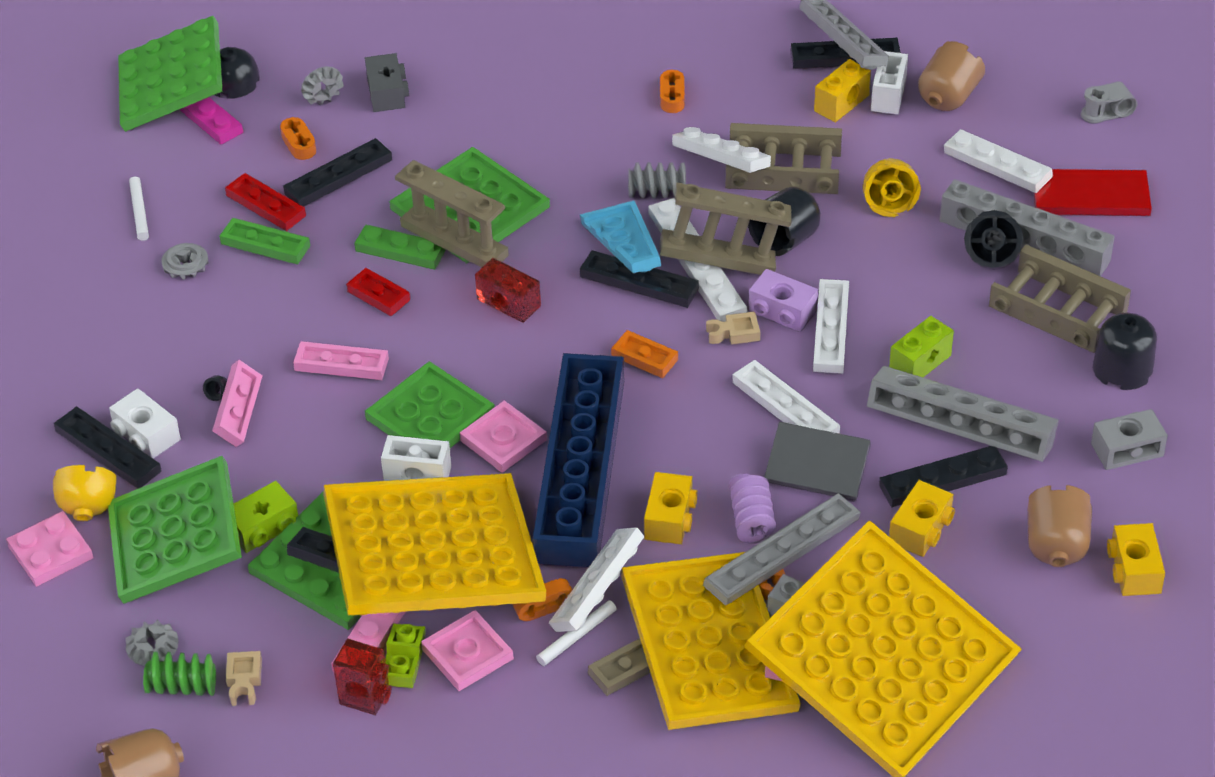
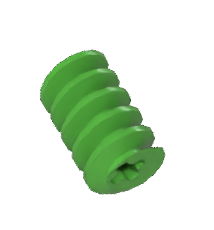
[143,651,216,696]

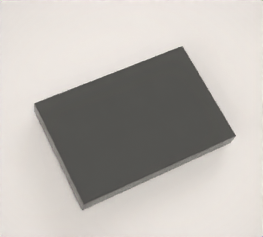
[764,422,871,501]

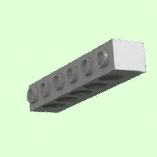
[940,179,1114,276]
[867,366,1059,462]

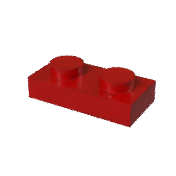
[346,268,410,316]

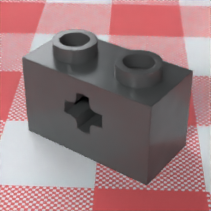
[364,53,409,112]

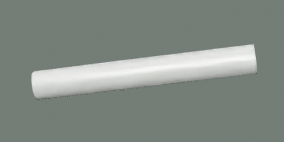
[129,177,149,241]
[536,600,617,666]

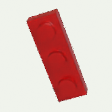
[225,173,306,231]

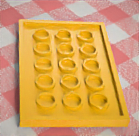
[621,552,801,730]

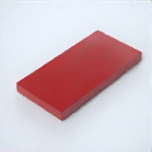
[1033,169,1152,216]

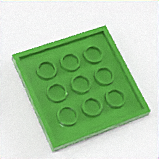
[118,16,222,132]
[389,147,550,264]
[108,456,242,604]
[248,491,362,630]

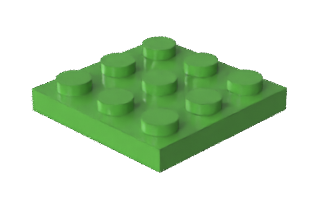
[365,361,495,448]

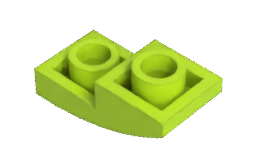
[380,623,426,688]

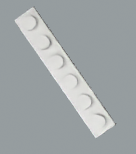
[648,198,747,322]

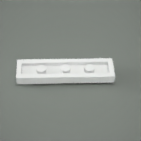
[672,127,771,173]
[944,129,1053,193]
[813,279,849,374]
[733,360,840,433]
[549,527,645,632]

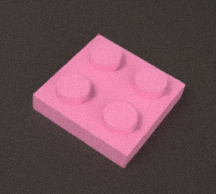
[459,400,547,473]
[6,511,94,587]
[421,610,514,691]

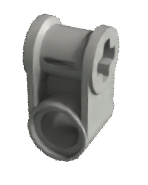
[1081,81,1137,123]

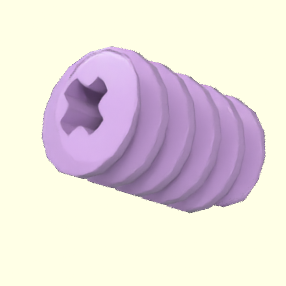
[729,474,776,543]

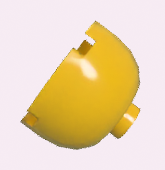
[862,158,921,217]
[53,465,116,521]

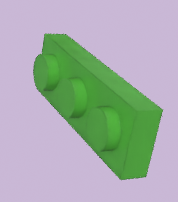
[219,217,310,265]
[354,224,446,270]

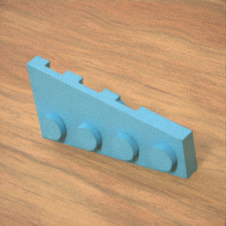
[580,200,661,273]

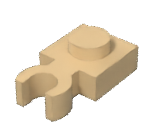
[706,312,760,344]
[226,651,262,706]

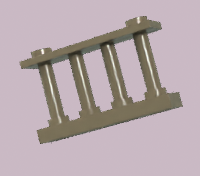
[725,123,842,194]
[395,160,509,272]
[660,183,792,275]
[989,245,1131,353]

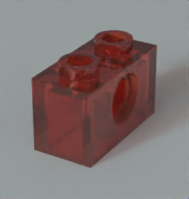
[475,258,541,323]
[333,638,392,716]

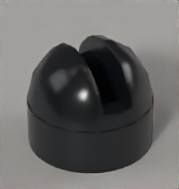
[203,375,227,401]

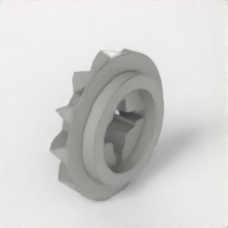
[301,66,344,105]
[162,243,209,280]
[126,620,179,666]

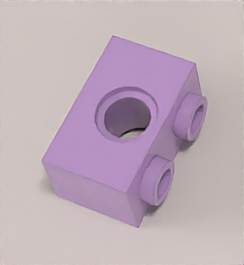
[749,269,818,332]

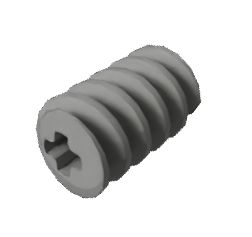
[628,162,686,198]

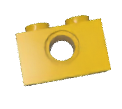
[814,59,871,123]
[644,472,698,545]
[889,480,955,557]
[1107,523,1165,596]

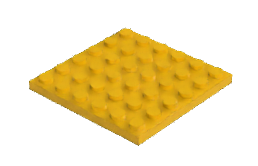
[323,473,546,616]
[744,520,1022,777]

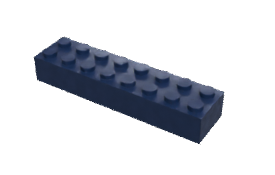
[533,353,625,568]

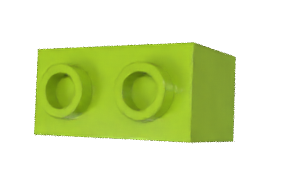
[889,316,954,378]
[234,481,298,553]

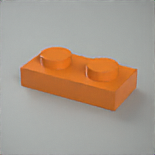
[611,330,678,379]

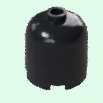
[748,187,821,256]
[1092,312,1157,390]

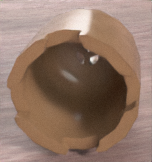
[918,41,985,111]
[1027,485,1092,567]
[96,728,184,777]

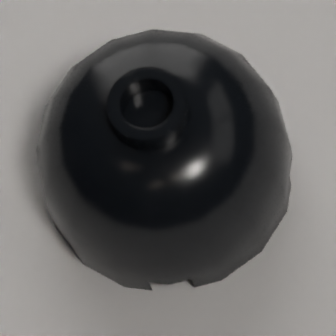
[215,47,260,99]
[964,210,1024,270]

